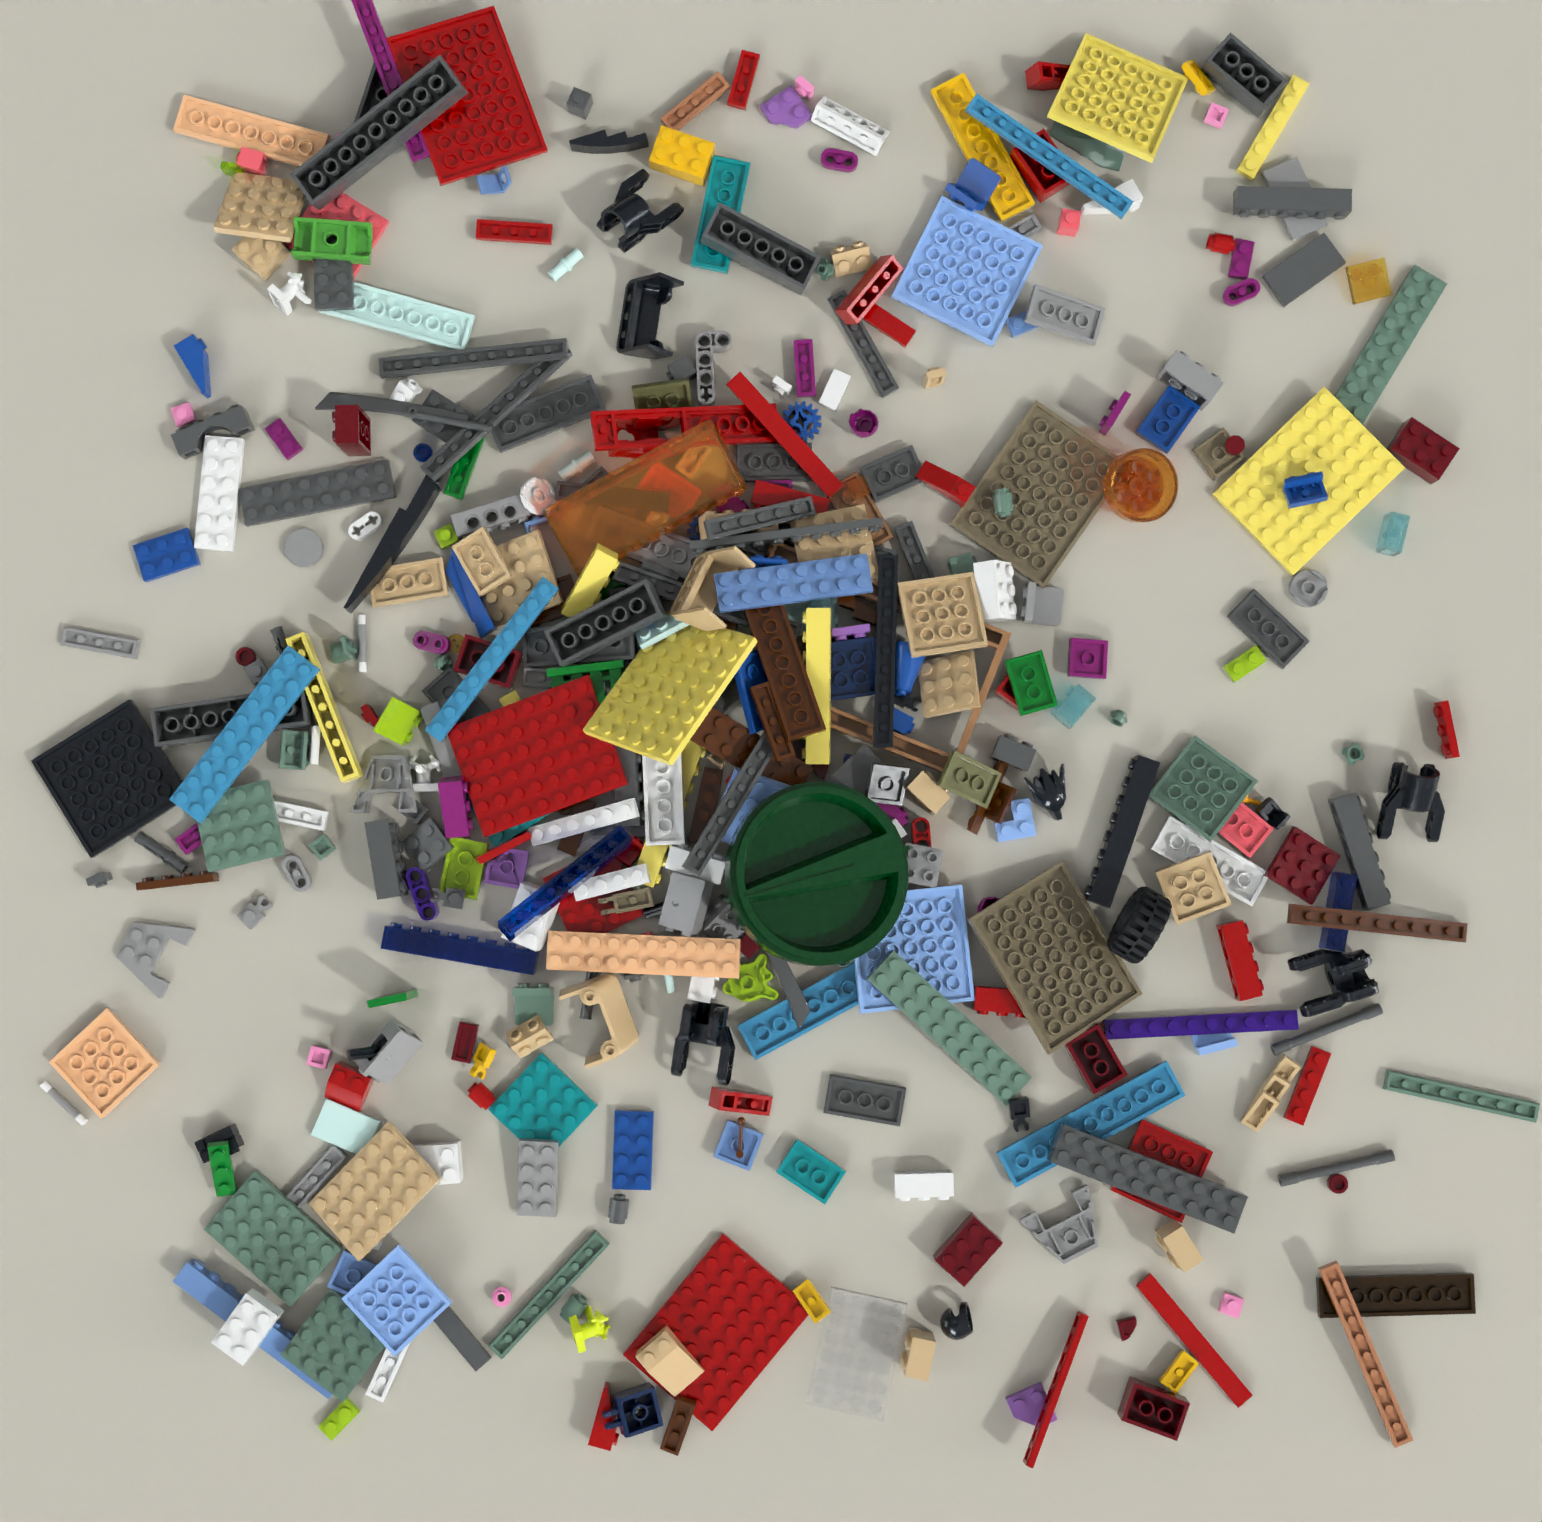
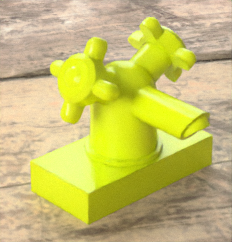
[568,1305,610,1353]

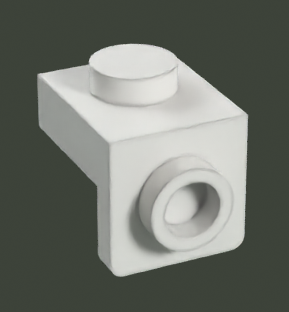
[389,378,423,403]

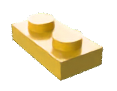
[1181,59,1216,96]
[793,1279,832,1324]
[1159,1349,1199,1394]

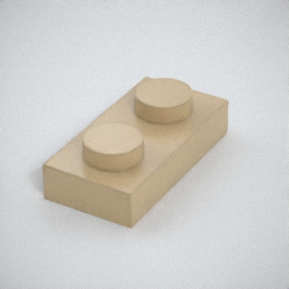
[923,366,947,389]

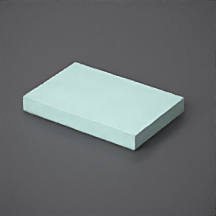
[311,1098,381,1154]

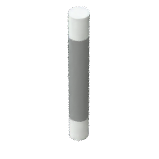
[358,615,367,673]
[40,1081,88,1126]

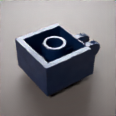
[602,1382,664,1438]

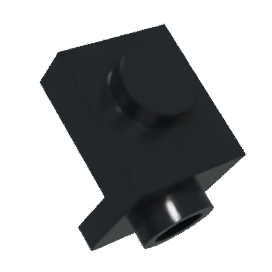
[1255,797,1290,830]

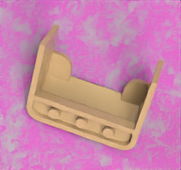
[670,546,756,631]
[559,973,639,1069]

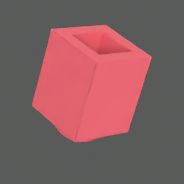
[236,147,269,175]
[1057,208,1081,237]

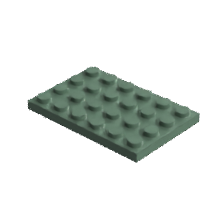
[204,1170,343,1307]

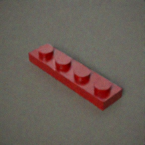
[476,219,553,245]
[1283,1046,1331,1125]

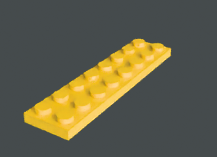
[930,73,1035,222]

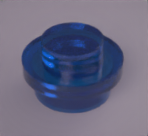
[413,443,433,463]

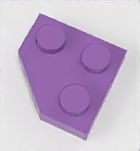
[760,85,812,129]
[831,624,870,641]
[484,849,530,889]
[1005,1381,1058,1426]

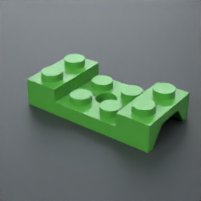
[291,217,373,265]

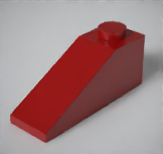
[1025,61,1070,91]
[915,460,976,507]
[708,1086,773,1116]
[588,1382,619,1451]

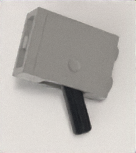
[643,872,714,937]
[346,1019,423,1084]

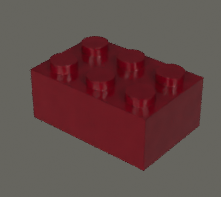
[332,404,371,457]
[1386,417,1460,484]
[453,634,523,690]
[1064,1023,1128,1094]
[933,1212,1003,1287]
[1117,1376,1190,1441]

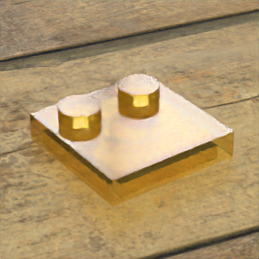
[1345,258,1392,305]

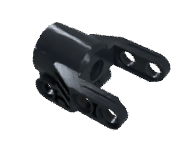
[596,169,684,253]
[1377,762,1445,842]
[1287,949,1379,1017]
[671,1001,735,1086]

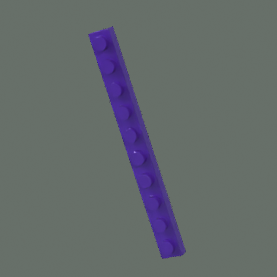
[1103,1010,1299,1040]

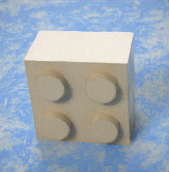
[232,236,291,281]
[905,771,951,815]
[1155,1219,1204,1273]
[900,1327,936,1381]

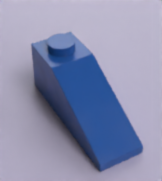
[174,334,211,398]

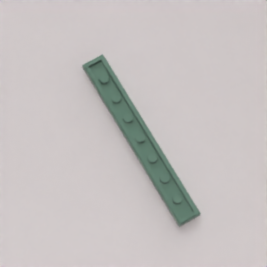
[1383,1070,1540,1123]
[488,1230,610,1359]

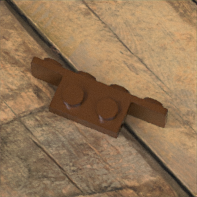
[967,760,1017,835]

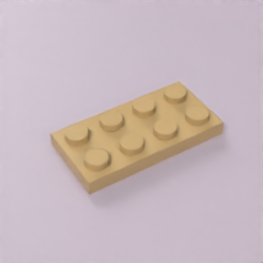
[370,557,449,608]

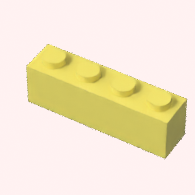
[561,543,620,618]

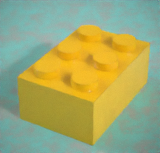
[649,125,715,186]

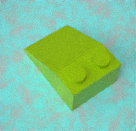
[373,697,423,746]

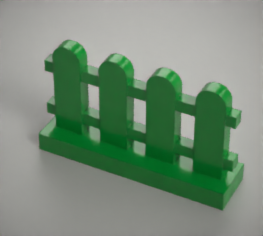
[546,660,625,705]

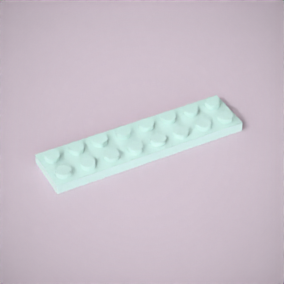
[319,282,475,350]

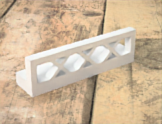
[810,96,890,156]

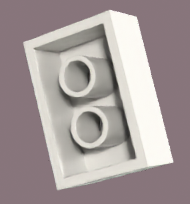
[973,560,1017,623]
[501,881,563,951]
[211,1288,284,1366]

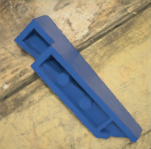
[445,549,498,638]

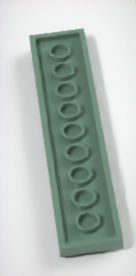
[1334,265,1447,425]
[866,949,1032,1106]

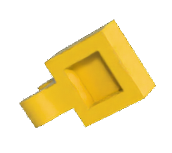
[469,1042,496,1080]

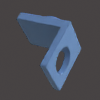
[476,165,512,195]
[524,516,552,534]

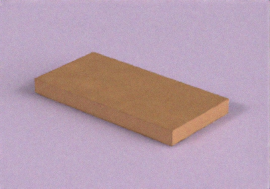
[827,471,894,546]

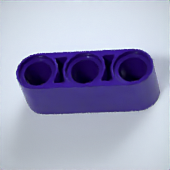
[406,867,440,921]

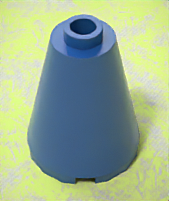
[894,641,926,696]

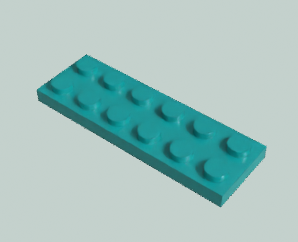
[691,155,751,274]

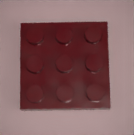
[1264,826,1341,905]

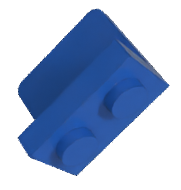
[945,158,1001,212]

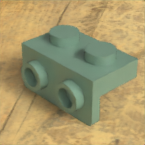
[278,730,311,770]

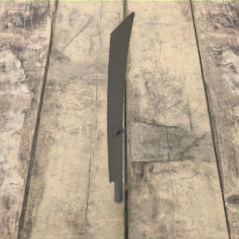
[315,392,494,433]
[724,877,810,1028]

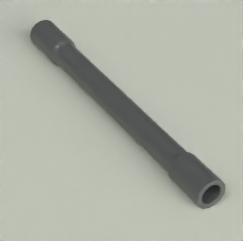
[1270,1003,1383,1056]
[1278,1150,1395,1187]

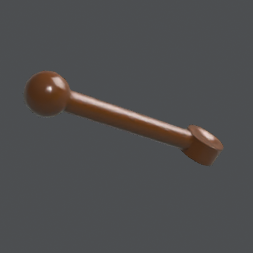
[736,1117,745,1158]

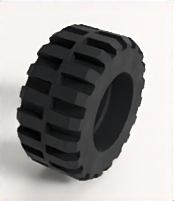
[1107,886,1172,964]

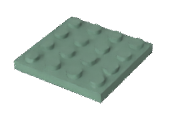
[1149,735,1258,843]
[197,779,286,872]
[280,1289,385,1402]

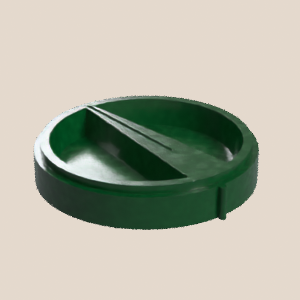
[723,782,910,966]

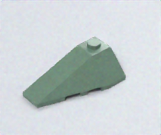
[1050,121,1125,172]

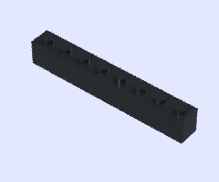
[1084,755,1160,908]

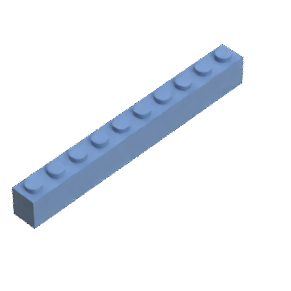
[173,1258,332,1400]

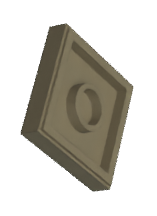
[1192,427,1246,481]

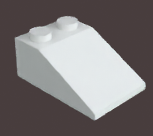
[412,1140,464,1185]

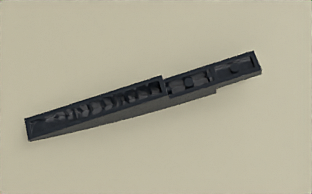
[343,445,444,613]

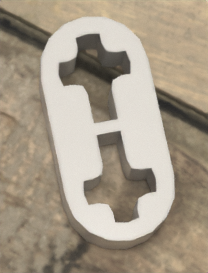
[348,512,383,541]

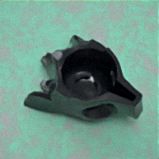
[1024,764,1066,820]

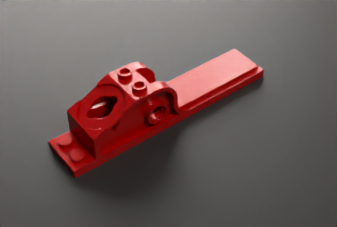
[590,403,777,460]

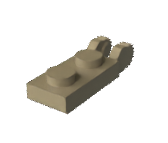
[598,887,654,915]

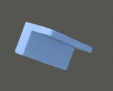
[1191,1033,1238,1056]

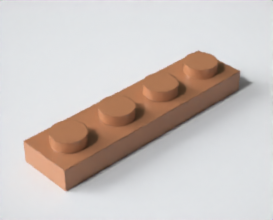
[660,72,730,131]

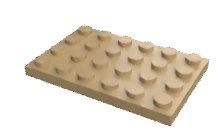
[308,1121,442,1262]

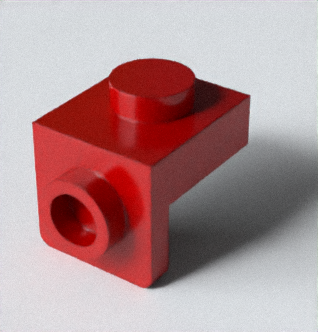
[360,703,380,727]
[614,835,644,868]

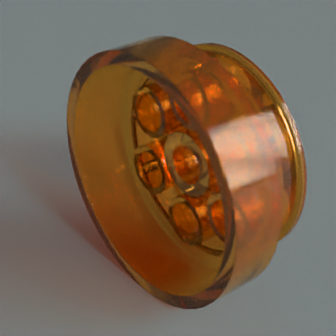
[1103,448,1178,523]

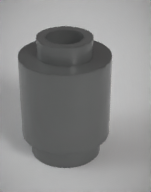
[608,1194,629,1224]

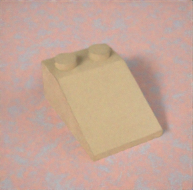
[635,1325,705,1397]

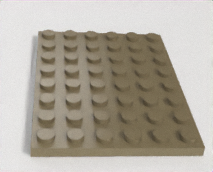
[949,400,1130,589]
[967,861,1142,1054]

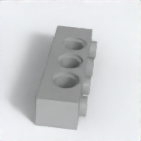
[451,494,532,540]

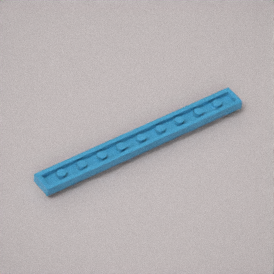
[965,94,1134,219]
[425,577,559,742]

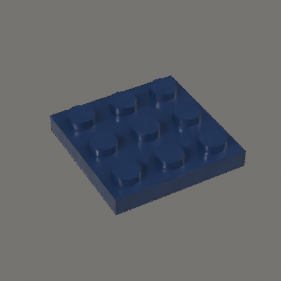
[831,636,876,701]

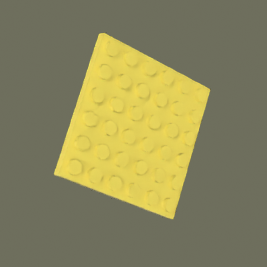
[1047,33,1189,163]

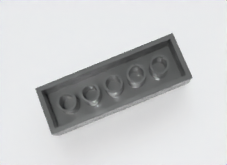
[700,202,821,295]
[544,579,668,667]

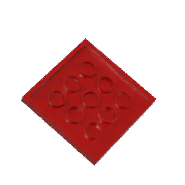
[542,845,643,933]
[1110,1119,1213,1223]

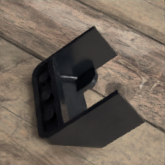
[616,272,684,360]

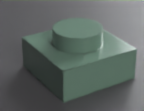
[308,834,337,861]

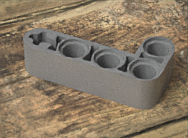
[695,331,732,406]

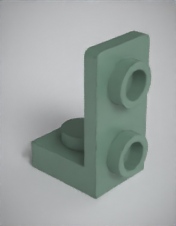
[328,636,358,664]

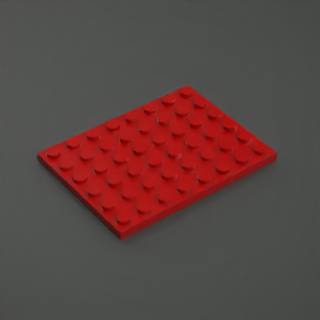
[386,6,548,186]
[448,675,628,837]
[623,1232,809,1431]

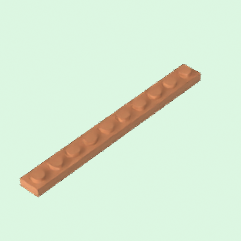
[1318,1261,1413,1448]

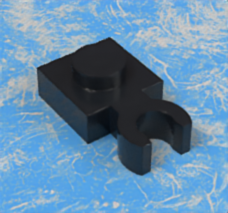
[894,691,922,712]
[1008,1096,1030,1132]

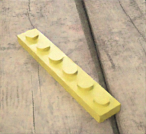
[1236,74,1310,181]

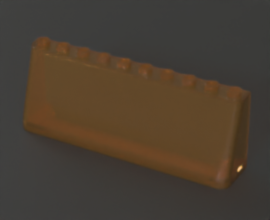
[543,420,748,577]

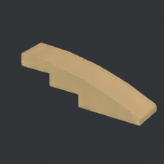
[1240,1054,1301,1132]

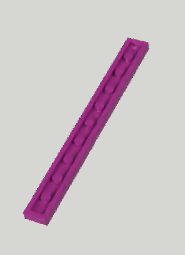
[351,0,430,163]

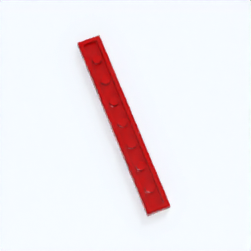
[726,371,843,498]
[1136,1273,1253,1408]
[1023,1311,1089,1468]

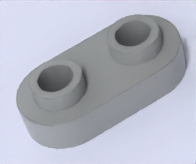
[282,855,312,892]

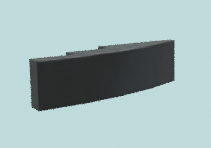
[569,130,649,154]

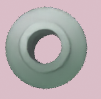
[992,488,1014,518]
[560,1293,588,1324]

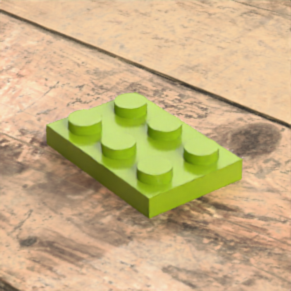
[439,837,489,900]

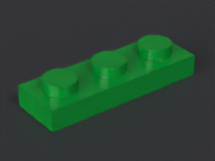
[207,1140,237,1197]

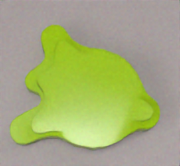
[722,953,779,1002]

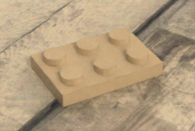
[452,527,513,596]

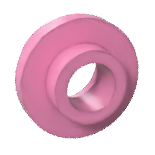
[492,1286,512,1307]

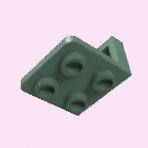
[512,983,554,1026]

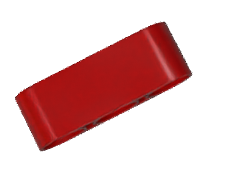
[911,817,932,848]

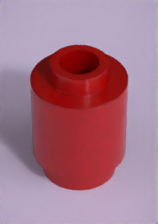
[1206,232,1236,255]
[467,1082,496,1110]

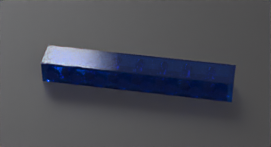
[497,825,633,942]
[381,922,540,975]

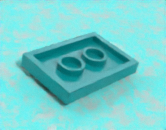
[776,1139,846,1205]

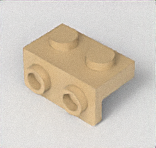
[829,241,872,277]
[506,1015,554,1058]

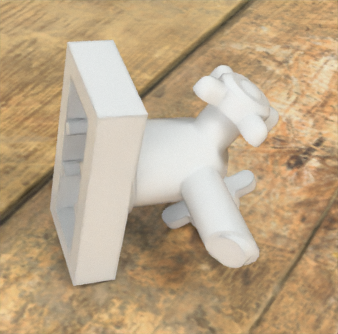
[267,271,312,316]
[409,755,441,793]

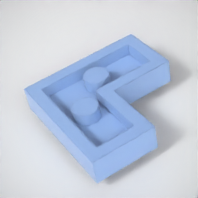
[994,798,1036,842]

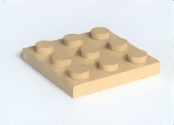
[919,650,981,718]
[1155,850,1232,925]

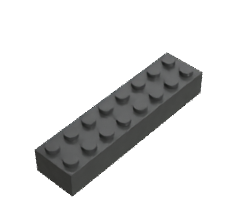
[150,690,314,748]

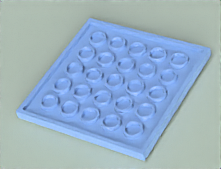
[891,196,1043,347]
[854,885,975,1014]

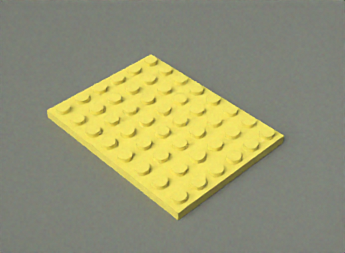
[1212,387,1405,575]
[583,611,758,766]

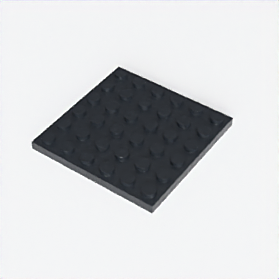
[31,699,182,858]

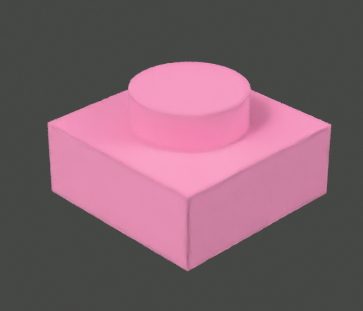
[795,75,814,100]
[1203,102,1229,129]
[171,402,197,428]
[306,1045,332,1069]
[1218,1292,1244,1318]

